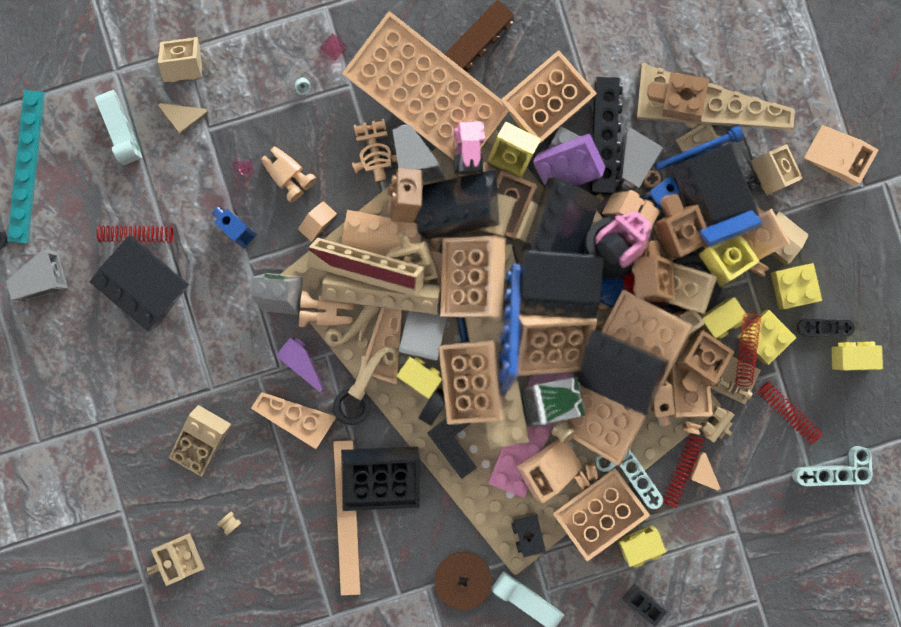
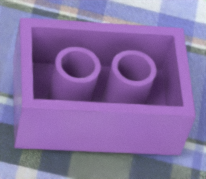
[533,134,605,186]

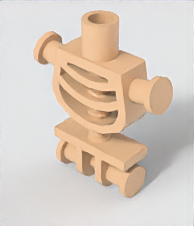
[352,119,398,182]

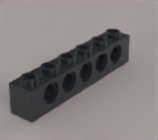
[590,77,623,195]

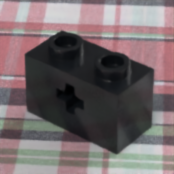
[511,512,546,558]
[622,583,667,627]

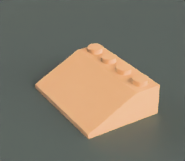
[500,50,597,148]
[341,210,422,257]
[440,236,505,318]
[517,314,597,376]
[439,341,503,424]
[553,468,650,562]

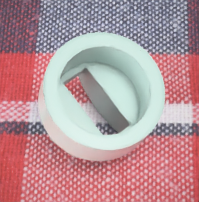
[295,78,311,95]

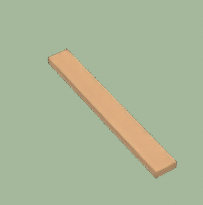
[334,440,361,595]

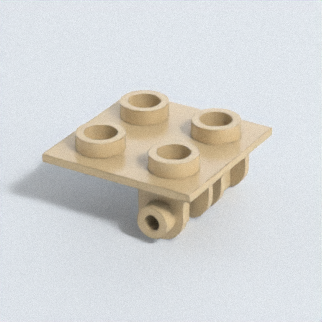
[710,357,761,404]

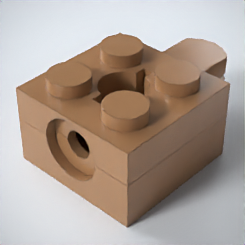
[647,72,709,123]
[388,168,421,223]
[655,194,707,258]
[633,241,675,303]
[675,330,734,393]

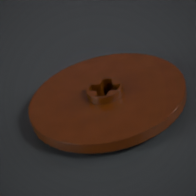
[434,552,492,610]

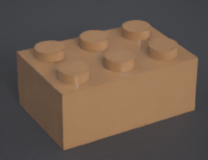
[497,170,537,241]

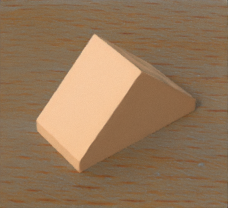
[298,201,337,242]
[688,452,720,490]

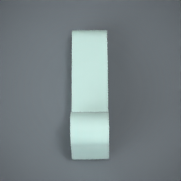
[95,90,142,165]
[792,446,872,486]
[595,449,663,509]
[492,571,564,627]

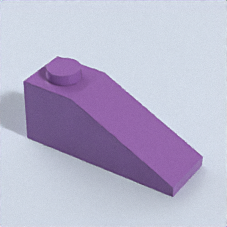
[276,337,324,392]

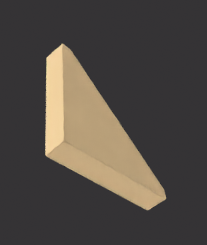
[158,103,208,134]

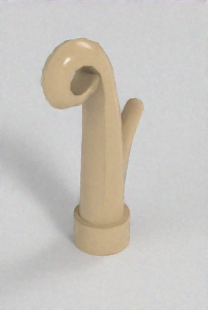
[325,305,381,347]
[348,347,399,400]

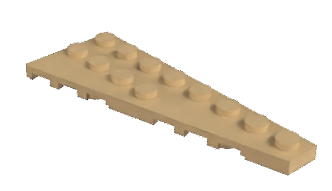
[637,63,795,130]

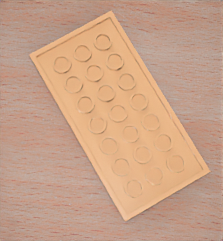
[342,11,508,161]
[553,290,693,466]

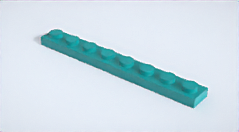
[7,90,45,244]

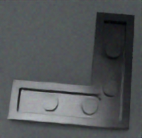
[427,418,477,479]

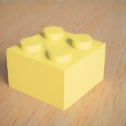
[487,122,540,178]
[699,235,759,287]
[770,263,822,310]
[700,297,747,339]
[737,310,796,365]
[832,342,883,370]
[397,356,442,399]
[617,525,666,568]

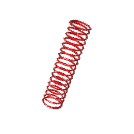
[96,225,173,243]
[735,313,761,387]
[757,382,822,444]
[663,434,705,508]

